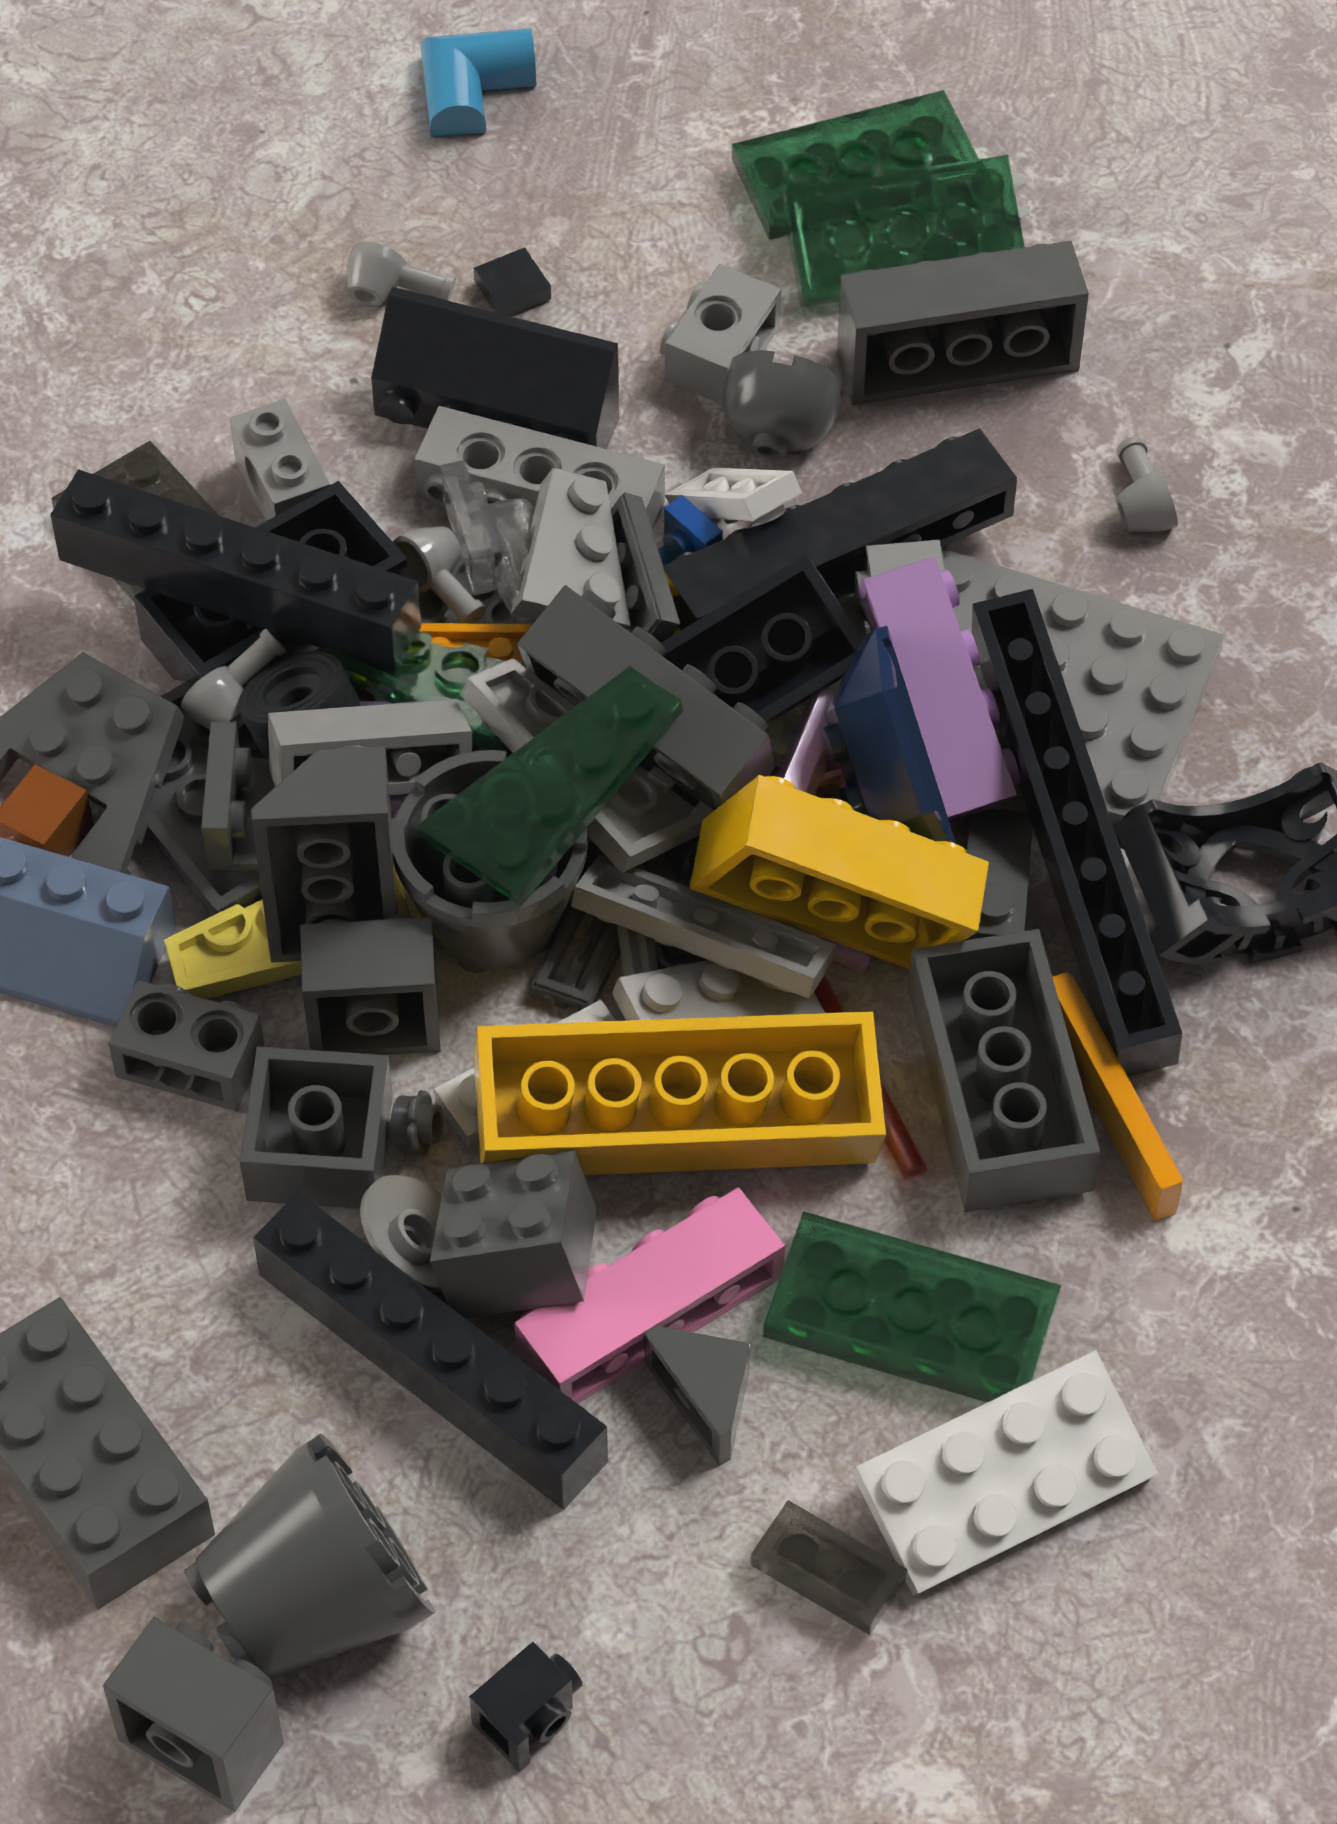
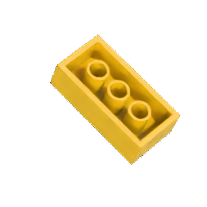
[689,775,989,969]

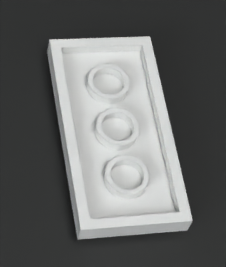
[851,1350,1159,1596]

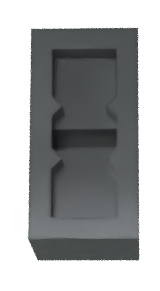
[109,980,265,1112]

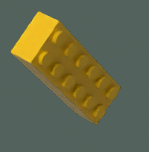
[473,1011,886,1175]

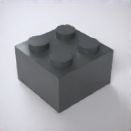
[300,915,441,1055]
[240,1047,393,1209]
[430,1150,597,1318]
[103,1617,284,1812]

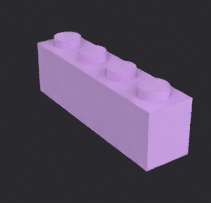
[857,556,1021,823]

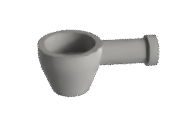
[347,241,456,307]
[1116,437,1178,532]
[393,526,486,624]
[181,628,287,731]

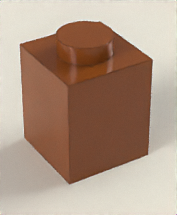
[0,764,94,857]

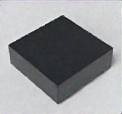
[474,247,552,316]

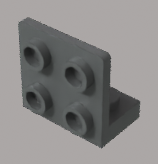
[201,722,275,871]

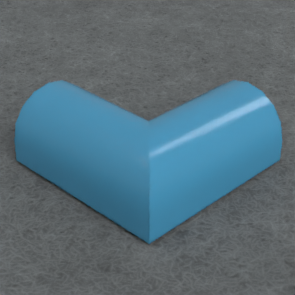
[421,28,537,137]

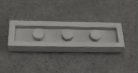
[571,853,836,999]

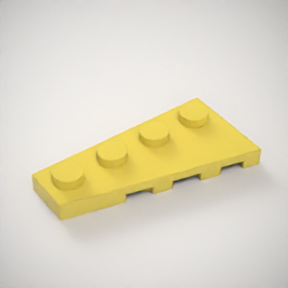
[164,872,423,999]

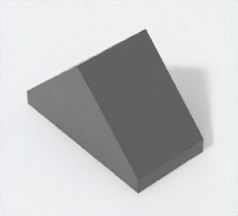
[644,1326,750,1466]

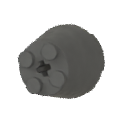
[392,750,588,973]
[184,1434,436,1678]

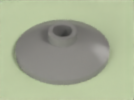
[360,1175,442,1292]

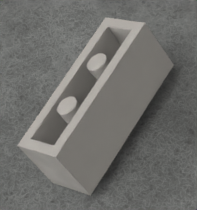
[268,699,472,795]

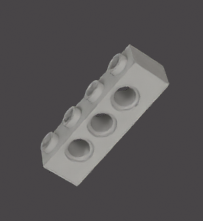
[414,406,665,532]

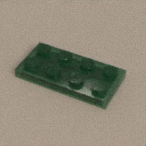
[732,90,984,240]
[780,155,1025,308]
[763,1211,1061,1403]

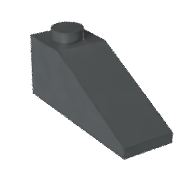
[964,809,1033,941]

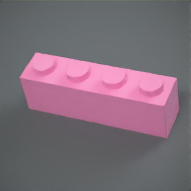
[514,1187,785,1404]

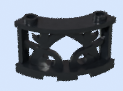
[1113,762,1337,966]

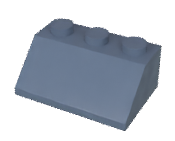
[0,837,177,1027]

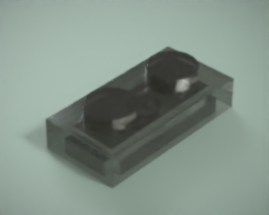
[751,1500,907,1635]

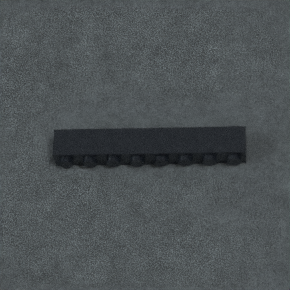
[972,589,1183,1077]

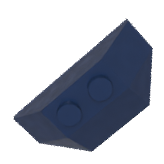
[820,625,956,844]

